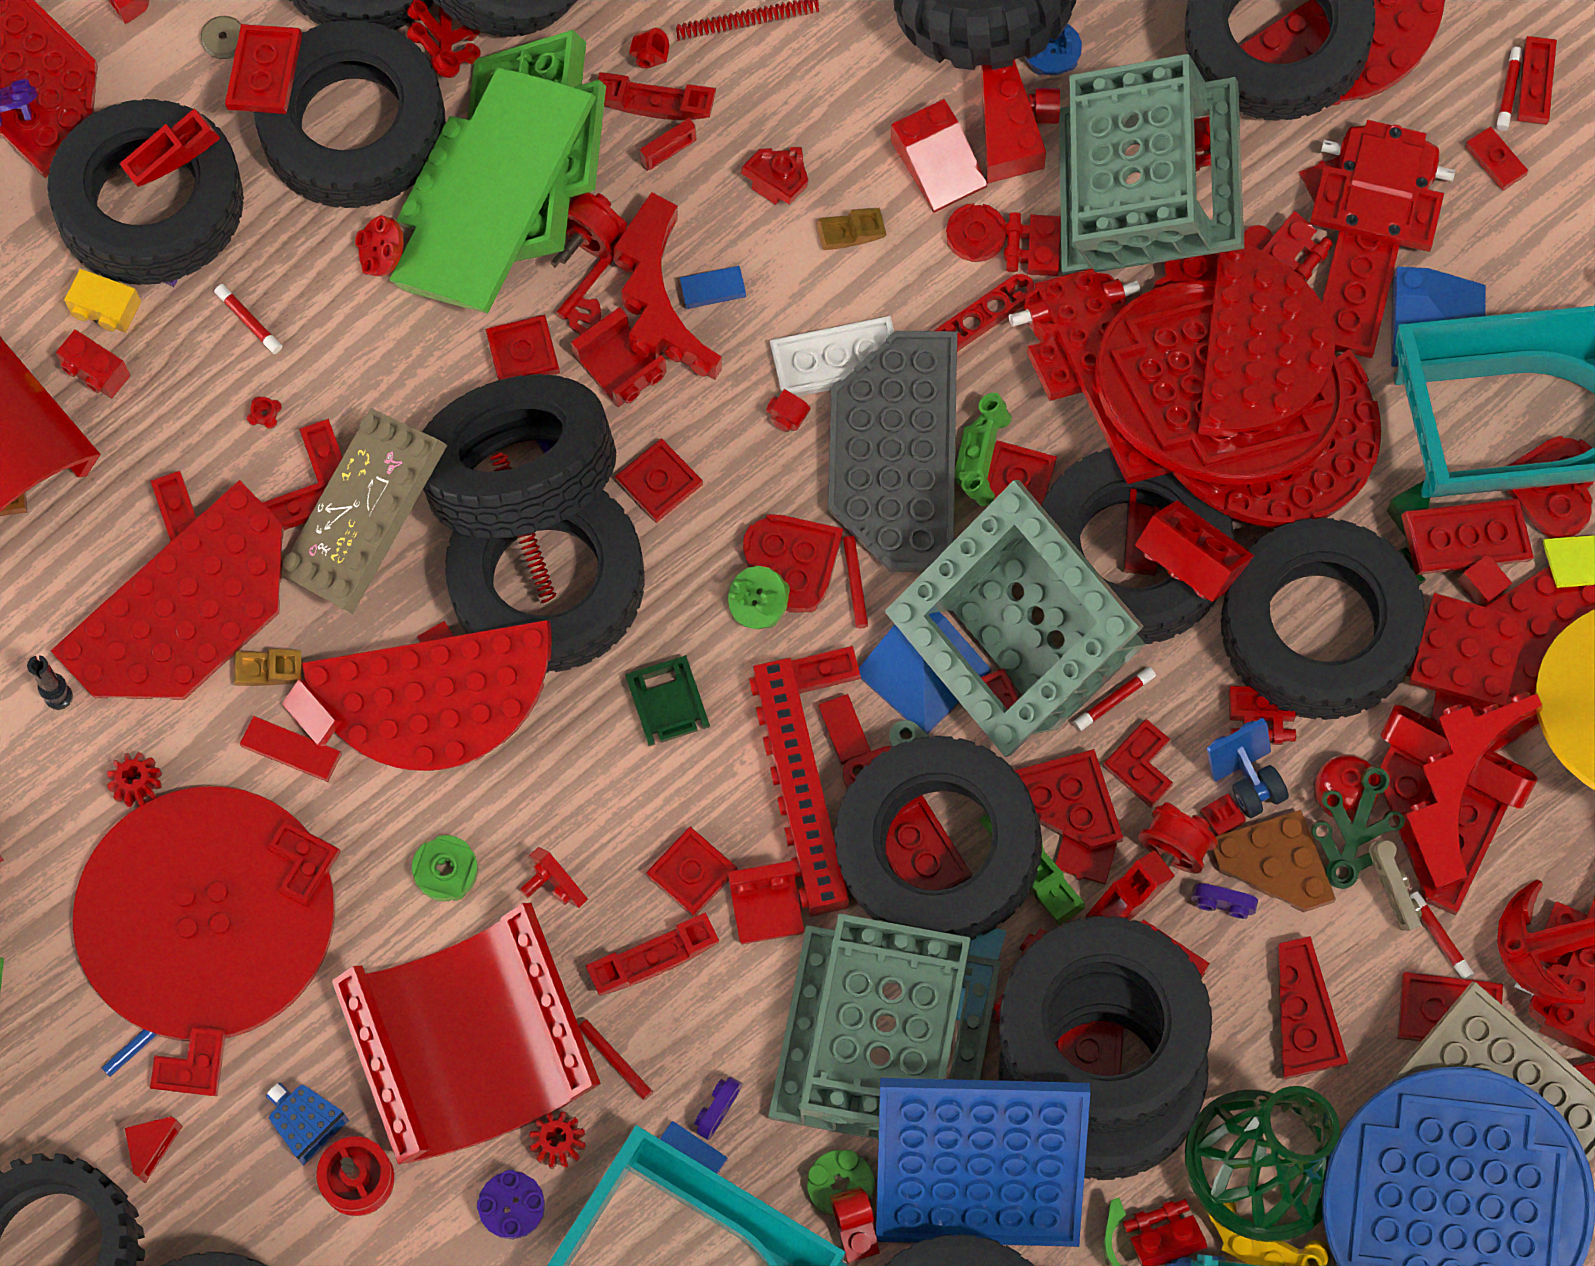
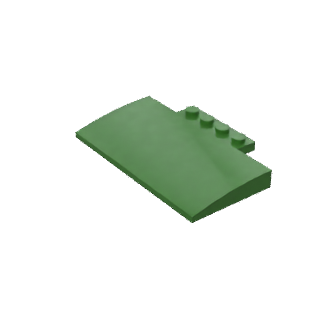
[467,30,606,262]
[389,68,597,314]

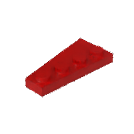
[1277,936,1349,1080]

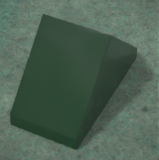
[1387,480,1431,539]

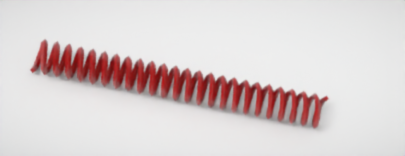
[676,0,819,41]
[490,452,557,604]

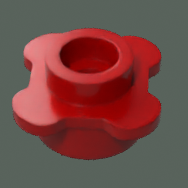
[247,397,282,429]

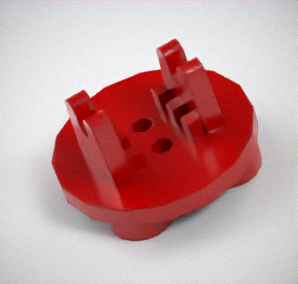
[355,215,404,277]

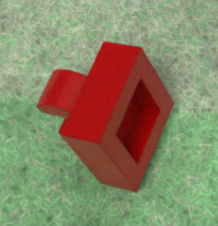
[1200,793,1246,836]

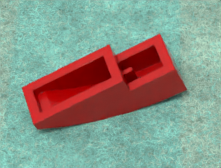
[120,108,220,187]
[1085,850,1175,921]

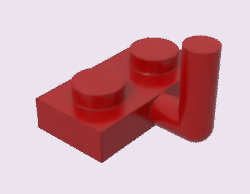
[519,847,589,908]

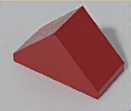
[125,1116,183,1183]

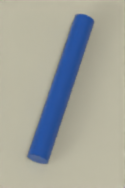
[101,1030,156,1077]

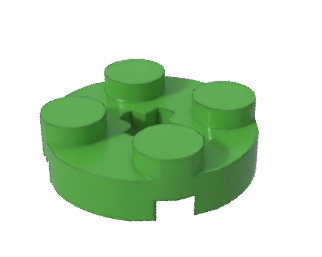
[412,835,478,902]
[807,1150,874,1217]

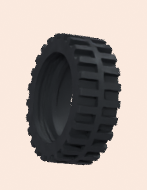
[0,1153,145,1266]

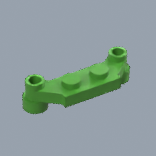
[955,393,1012,506]

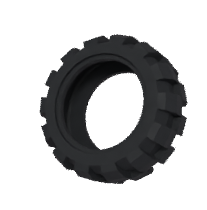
[893,0,1076,70]

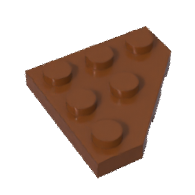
[1211,810,1336,913]

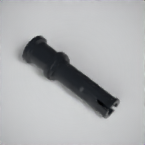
[27,655,73,710]

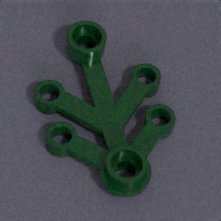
[1311,766,1405,889]

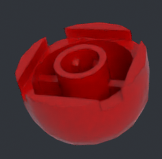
[1313,754,1379,821]

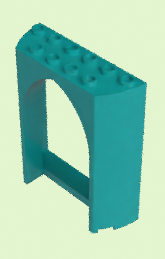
[1394,306,1595,498]
[547,1125,848,1266]

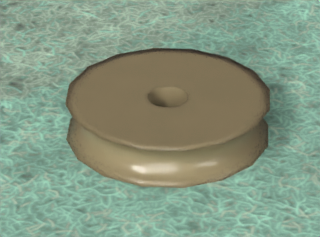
[201,16,241,59]

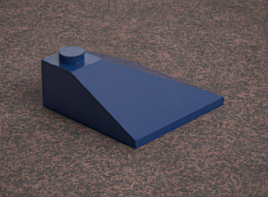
[1391,267,1486,367]
[859,612,991,735]

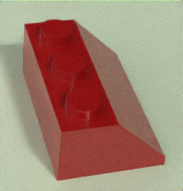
[1135,500,1255,602]

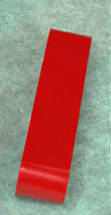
[1380,705,1538,809]

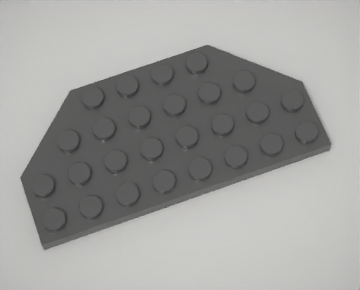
[828,331,957,573]

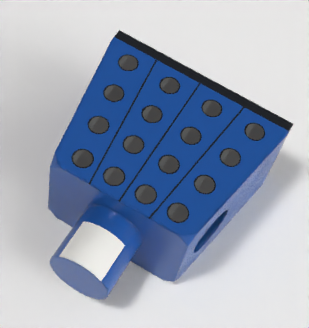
[266,1083,349,1166]

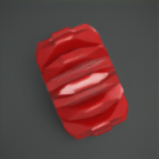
[107,752,162,808]
[529,1111,586,1169]

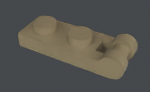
[1369,840,1422,931]

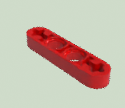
[935,274,1034,352]

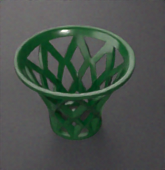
[1185,1086,1340,1242]

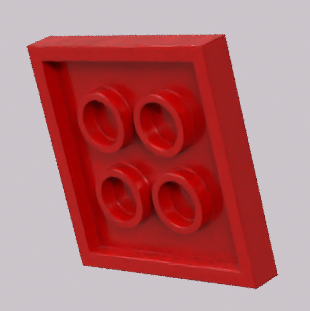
[1409,593,1528,708]

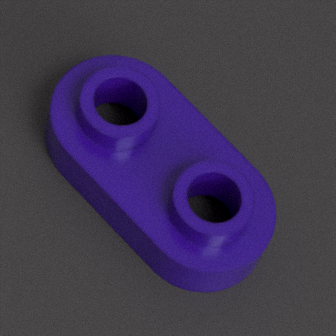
[1191,883,1258,919]
[694,1076,743,1140]

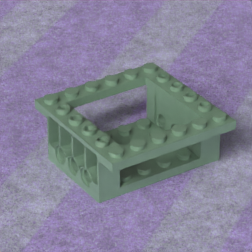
[1059,54,1245,276]
[885,480,1146,757]
[768,913,1001,1140]

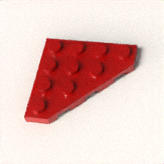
[1377,745,1508,916]

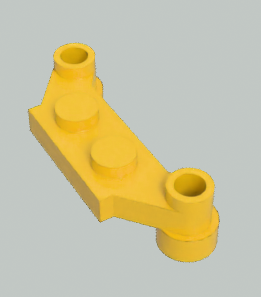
[1209,1201,1330,1266]

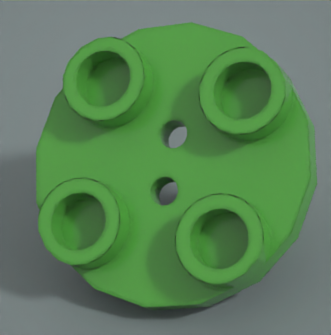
[728,566,790,630]

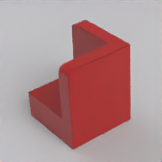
[1457,555,1512,607]

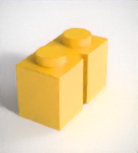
[64,269,141,333]

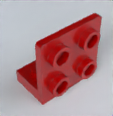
[728,861,804,945]

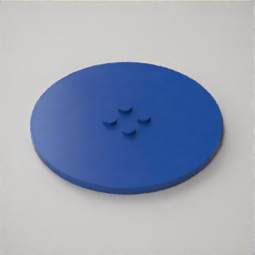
[1321,1066,1595,1266]

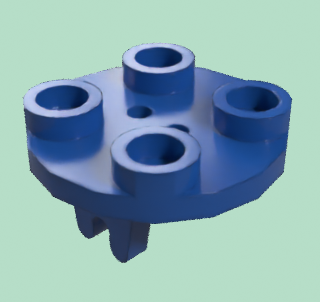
[1024,24,1082,75]

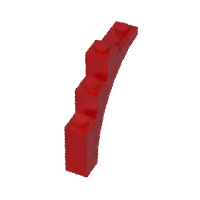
[614,192,722,380]
[1406,692,1543,891]

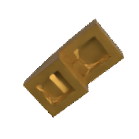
[816,207,887,250]
[234,649,301,686]

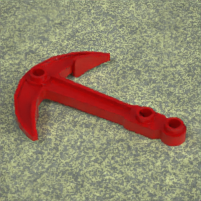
[1497,879,1595,1004]

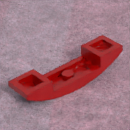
[598,72,716,120]
[585,912,719,996]

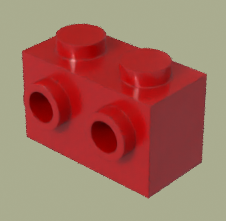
[56,329,131,399]

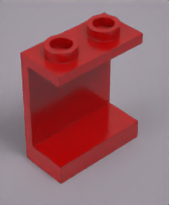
[571,307,667,407]

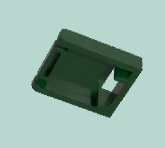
[625,655,710,747]

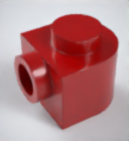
[629,27,670,69]
[1029,88,1060,124]
[766,389,811,432]

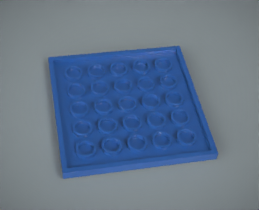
[876,1078,1090,1247]

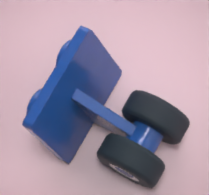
[1207,718,1289,818]

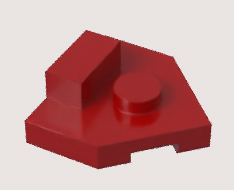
[741,147,808,205]

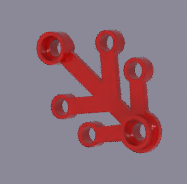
[407,0,481,78]

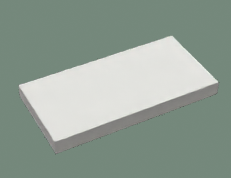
[770,316,894,397]

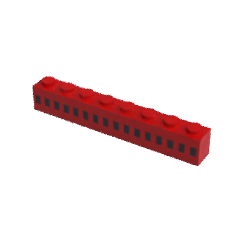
[749,657,849,917]

